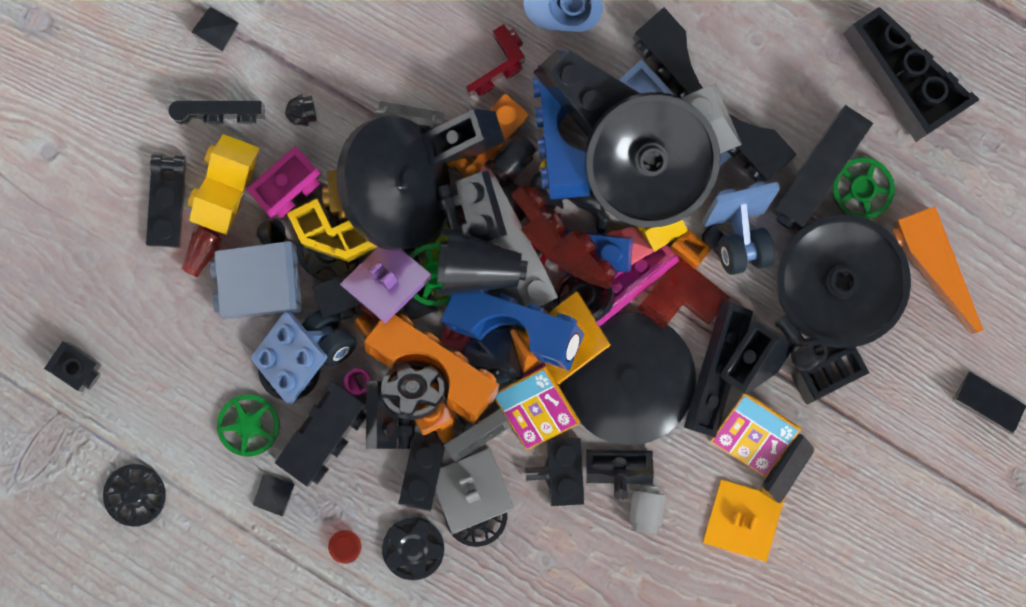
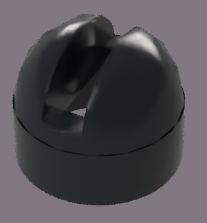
[256,220,286,245]

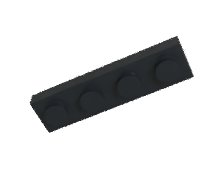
[684,301,754,438]

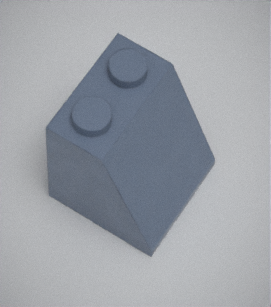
[210,241,303,319]

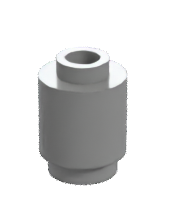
[629,485,666,534]

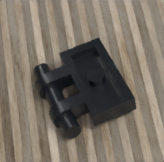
[437,171,507,242]
[366,381,414,449]

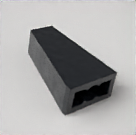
[772,105,873,231]

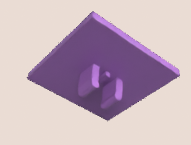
[340,247,433,324]

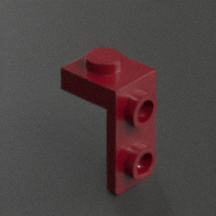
[466,24,525,97]

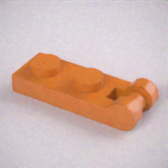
[446,93,530,179]

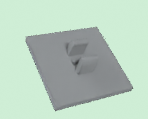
[436,448,514,534]

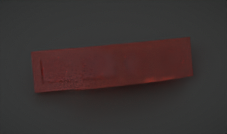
[511,186,619,289]

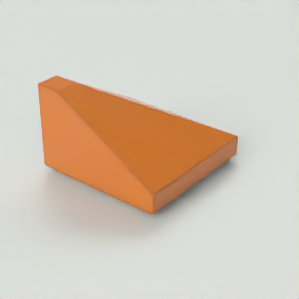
[510,329,542,374]

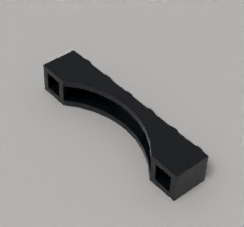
[633,7,797,182]

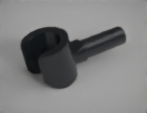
[702,226,725,258]

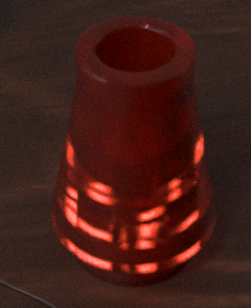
[181,226,223,277]

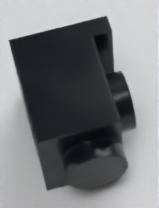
[44,341,101,392]

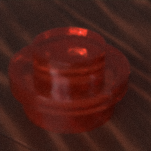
[328,530,362,564]

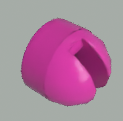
[344,368,373,396]

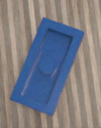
[564,230,633,272]

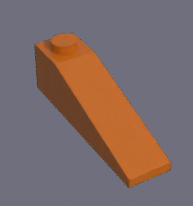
[891,206,984,334]

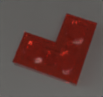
[637,256,731,329]

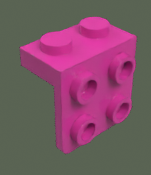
[246,145,322,219]

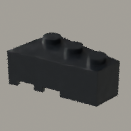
[533,50,640,138]
[275,381,366,487]

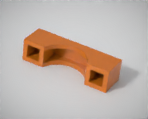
[364,313,499,425]

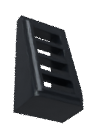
[792,347,870,405]

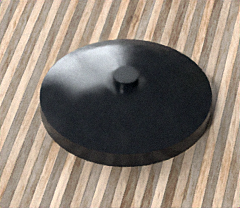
[584,92,720,227]
[337,116,451,250]
[776,215,911,348]
[563,313,696,445]

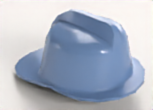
[523,0,603,32]

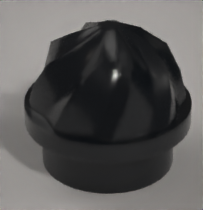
[285,94,317,127]

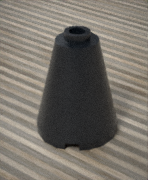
[435,228,528,296]

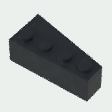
[843,7,980,142]

